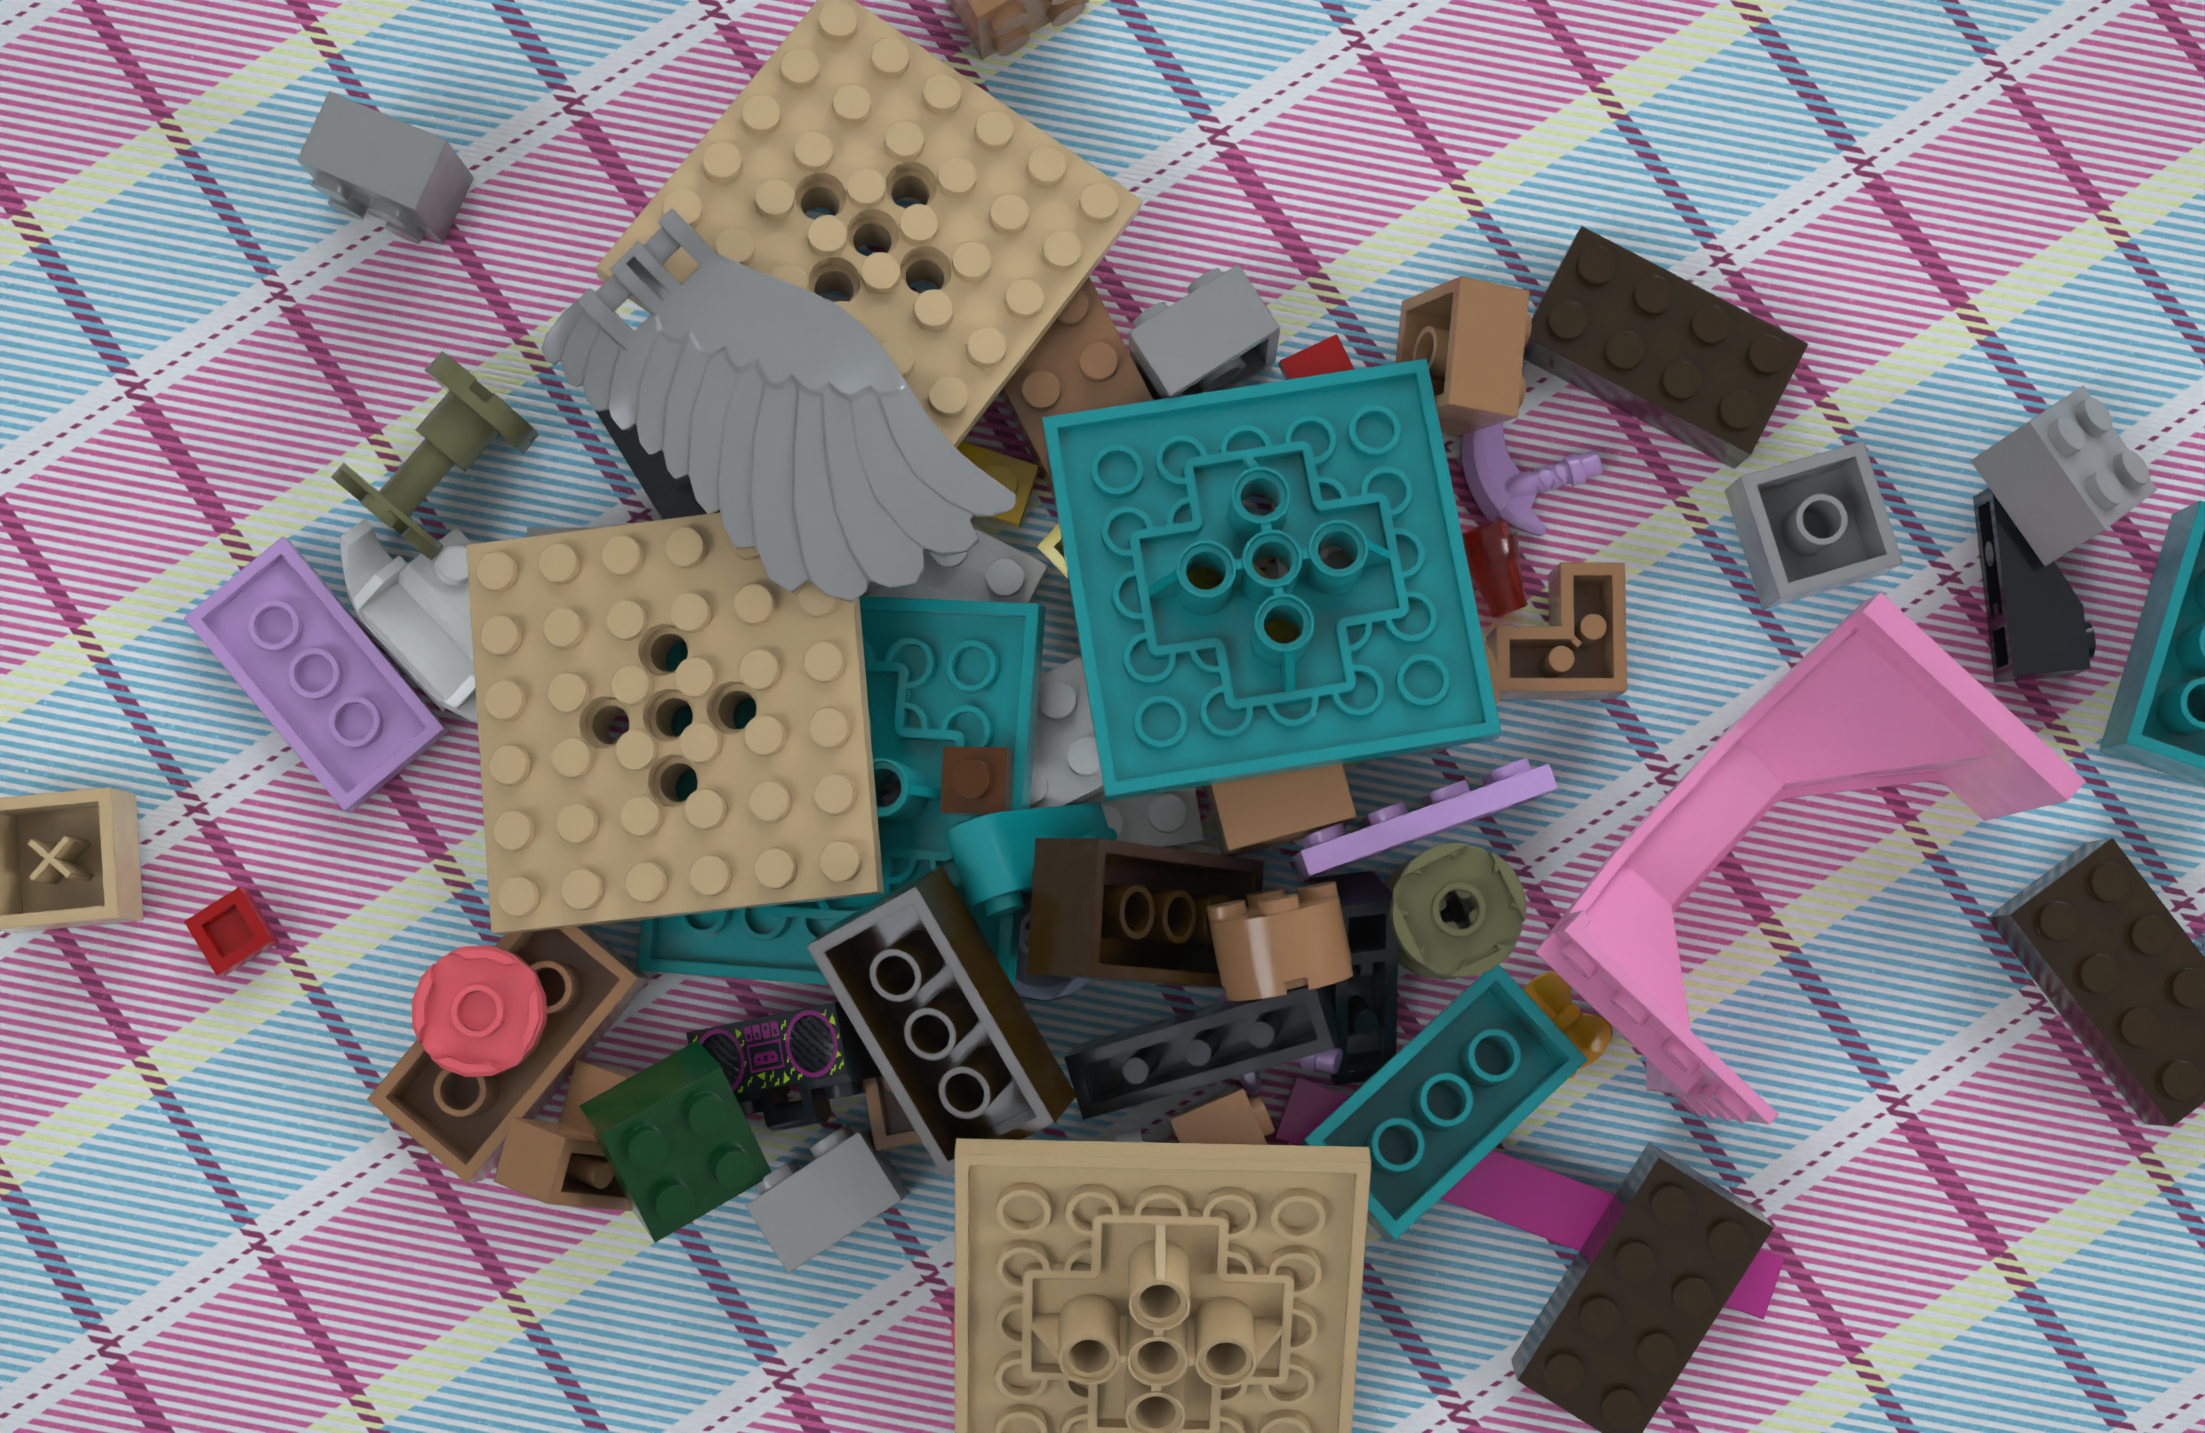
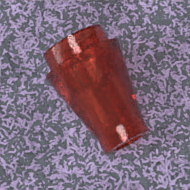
[1462,519,1528,617]

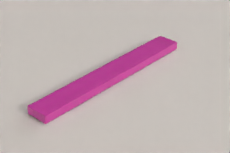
[1274,1076,1785,1320]

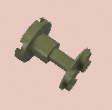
[331,351,539,560]
[1386,842,1527,980]

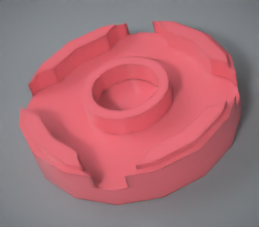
[412,945,547,1077]

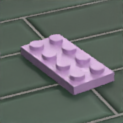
[184,536,449,813]
[1291,758,1558,882]

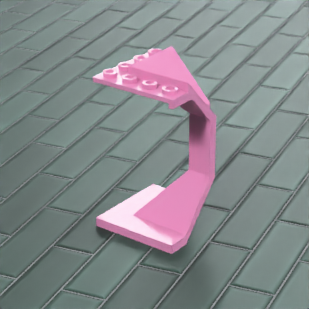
[1535,592,2086,1124]

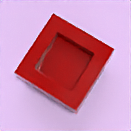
[184,887,279,976]

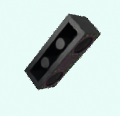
[686,1002,883,1131]

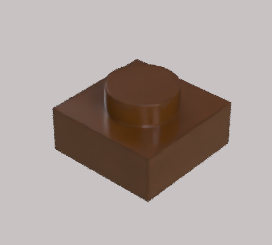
[940,747,1014,816]

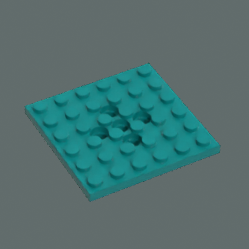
[1042,359,1502,802]
[637,596,1046,989]

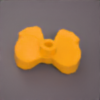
[1523,970,1613,1078]

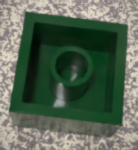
[579,1040,772,1243]

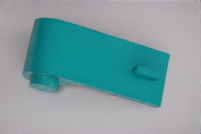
[945,802,1117,918]

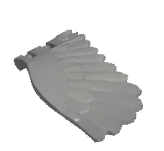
[542,208,1017,602]

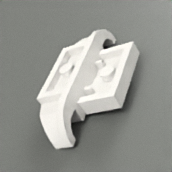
[340,519,478,722]

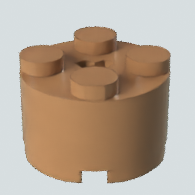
[1206,881,1353,1001]

